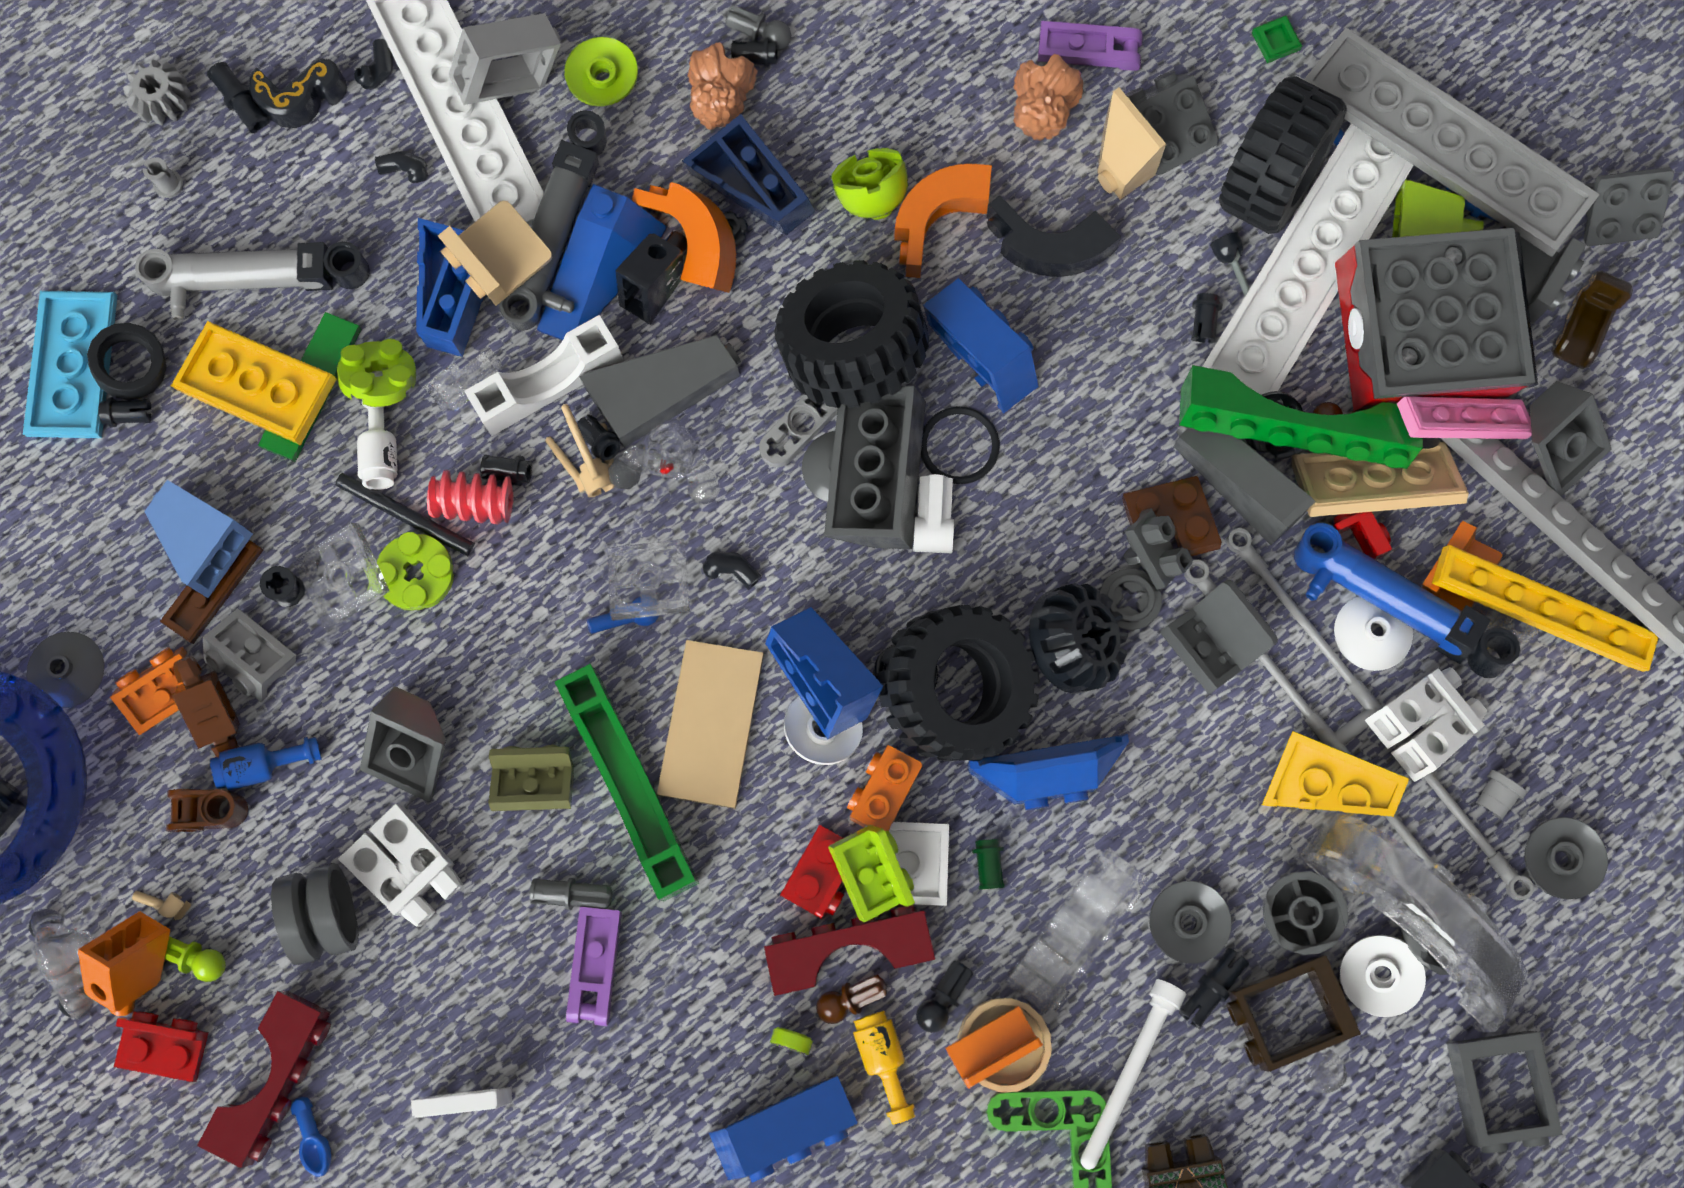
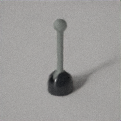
[1210,232,1250,296]

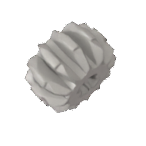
[122,59,192,126]

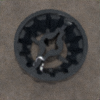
[1029,583,1128,694]

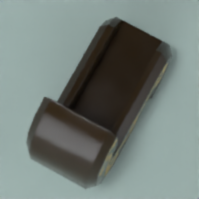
[1551,270,1633,369]

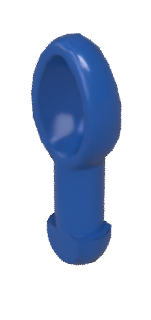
[291,1096,332,1177]

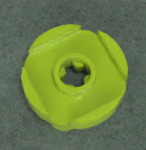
[337,339,416,407]
[373,532,454,611]

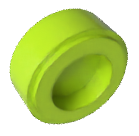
[770,1027,813,1055]

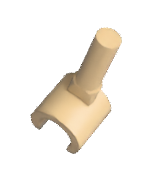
[132,891,191,920]

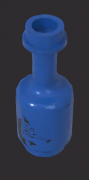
[210,737,322,791]

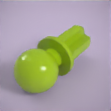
[165,936,226,982]

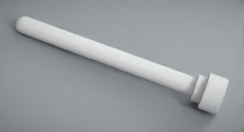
[1081,979,1187,1169]

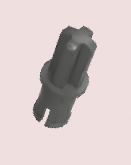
[530,878,613,910]

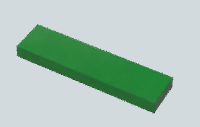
[258,312,362,462]

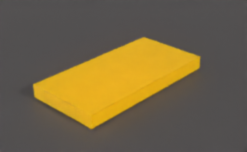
[171,321,337,445]

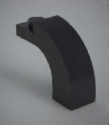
[986,195,1121,277]

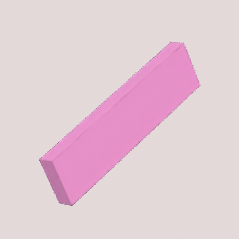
[1397,396,1532,439]

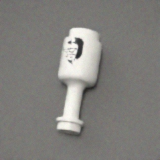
[357,402,398,490]

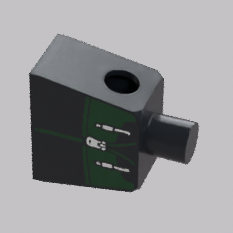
[615,231,687,325]

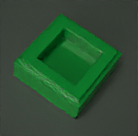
[1252,15,1302,64]

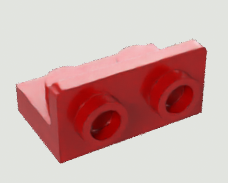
[780,825,845,919]
[114,1011,209,1082]

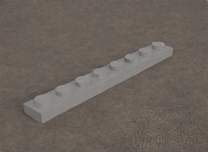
[1442,438,1684,656]

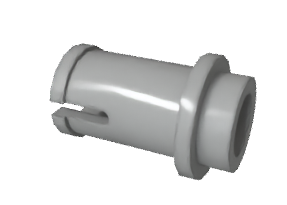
[143,157,183,198]

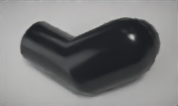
[354,39,393,90]
[702,551,762,590]

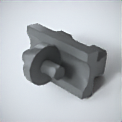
[1124,508,1193,590]

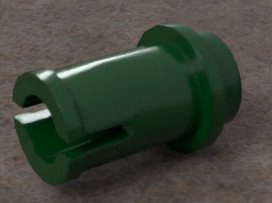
[972,839,1005,890]

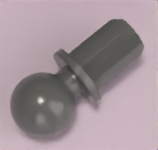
[726,5,791,51]

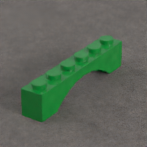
[1179,365,1423,469]
[554,664,700,902]

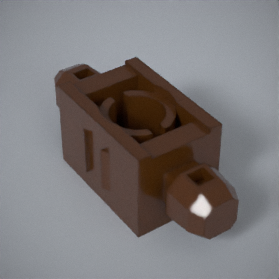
[172,656,240,757]

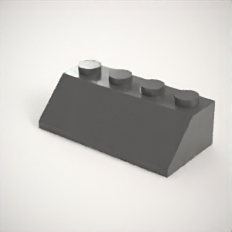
[824,386,926,549]

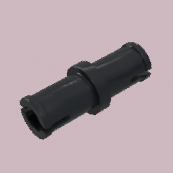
[207,62,270,134]
[1179,948,1249,1029]

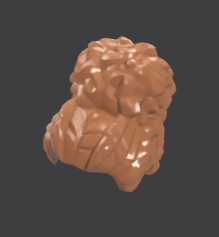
[688,43,758,130]
[1013,54,1083,141]

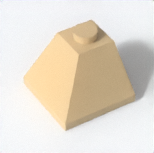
[1098,87,1166,200]

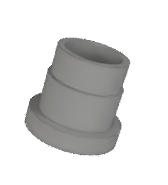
[1475,770,1528,820]

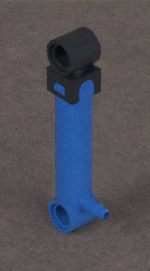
[1294,523,1521,678]

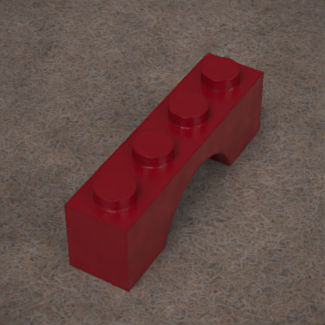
[764,905,935,996]
[197,991,331,1168]

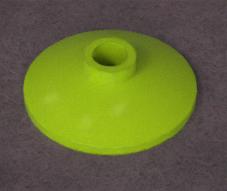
[564,37,638,106]

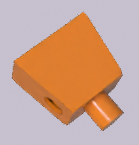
[78,911,170,1016]

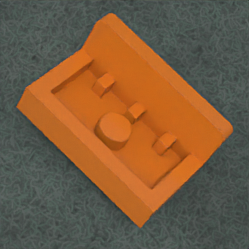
[847,745,922,831]

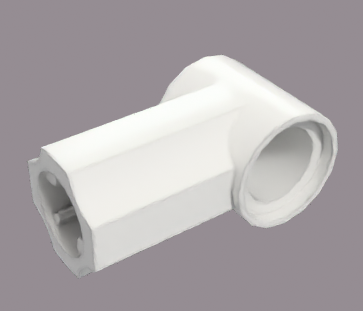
[913,474,954,554]

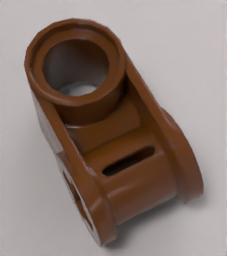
[166,789,248,832]

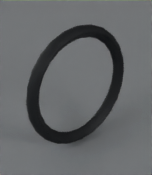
[921,406,1000,484]

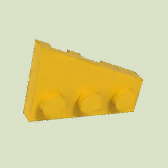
[1262,731,1409,817]

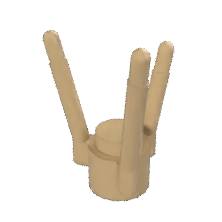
[545,404,616,497]

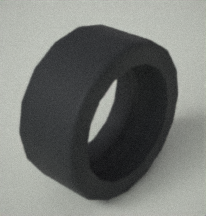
[87,323,167,400]

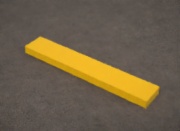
[1432,545,1658,672]

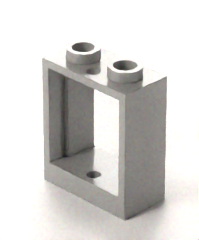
[449,13,561,105]

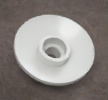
[1334,596,1413,671]
[784,697,863,765]
[1340,935,1426,1017]

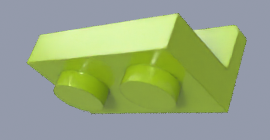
[828,825,915,922]

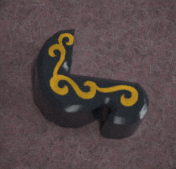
[249,58,347,128]

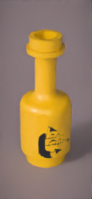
[853,1010,915,1125]

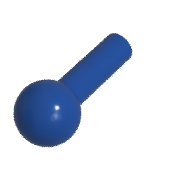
[586,596,660,634]

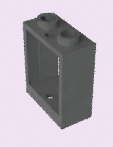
[1447,1031,1563,1153]

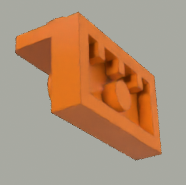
[110,646,187,735]

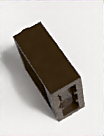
[1226,955,1361,1072]

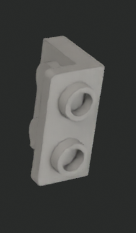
[203,608,296,702]

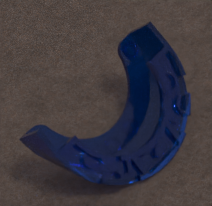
[0,671,87,905]

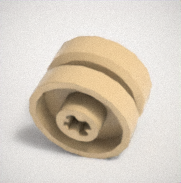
[957,998,1052,1093]

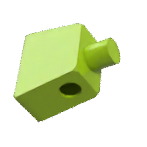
[1392,180,1484,238]

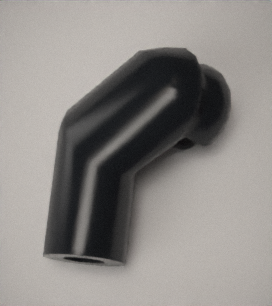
[375,151,428,183]

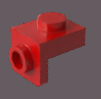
[1333,512,1392,560]

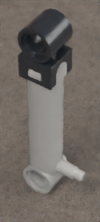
[135,241,370,320]

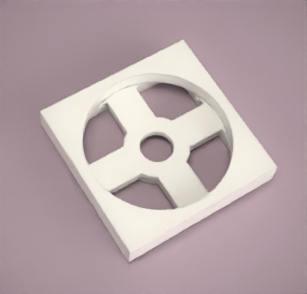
[411,1087,512,1118]

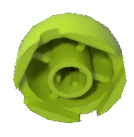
[831,148,908,220]

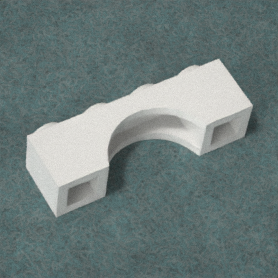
[464,315,624,436]

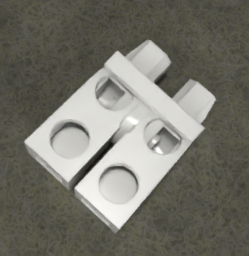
[1365,667,1487,782]
[338,804,463,927]

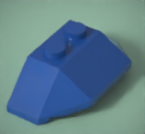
[967,734,1129,810]

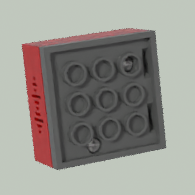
[1335,228,1535,412]

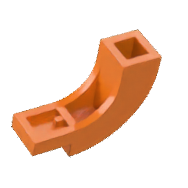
[894,164,992,278]
[632,182,736,293]

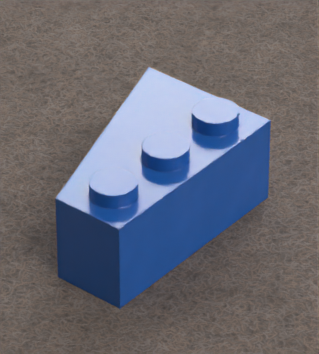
[923,278,1039,413]
[709,1076,858,1183]

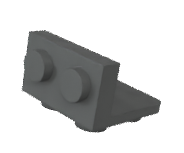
[1125,71,1218,175]
[1502,226,1587,323]
[1160,579,1278,695]

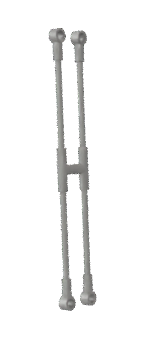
[1184,528,1534,933]

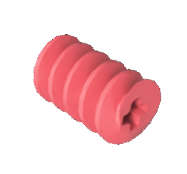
[427,470,513,525]

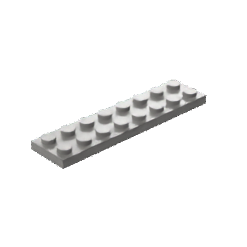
[1304,28,1600,257]

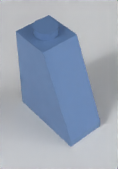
[144,480,253,598]

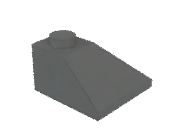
[1530,381,1612,496]
[360,686,446,802]

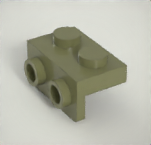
[488,745,574,811]

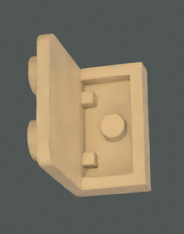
[438,201,552,306]

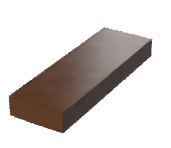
[159,540,264,644]

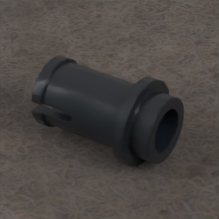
[731,38,778,68]
[1191,293,1223,344]
[99,397,151,428]
[577,415,620,460]
[480,454,532,486]

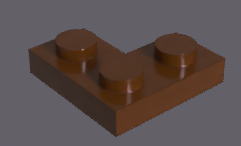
[1122,476,1222,556]

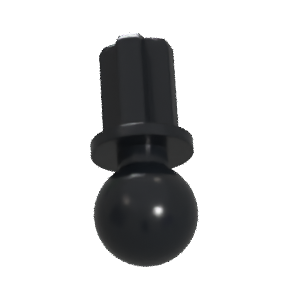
[916,961,973,1033]

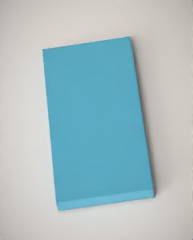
[23,291,118,438]

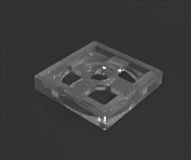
[293,523,390,629]
[607,539,690,621]

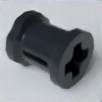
[260,566,305,607]

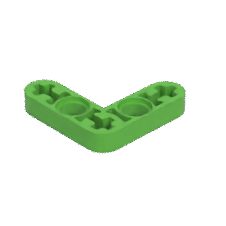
[986,1089,1112,1188]

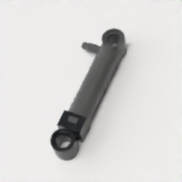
[499,110,607,331]

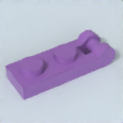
[1038,21,1143,71]
[566,907,622,1026]

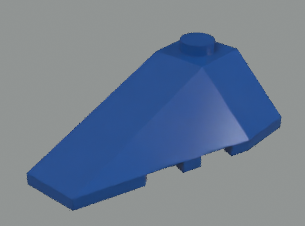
[537,184,667,341]

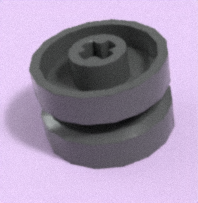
[271,863,359,965]

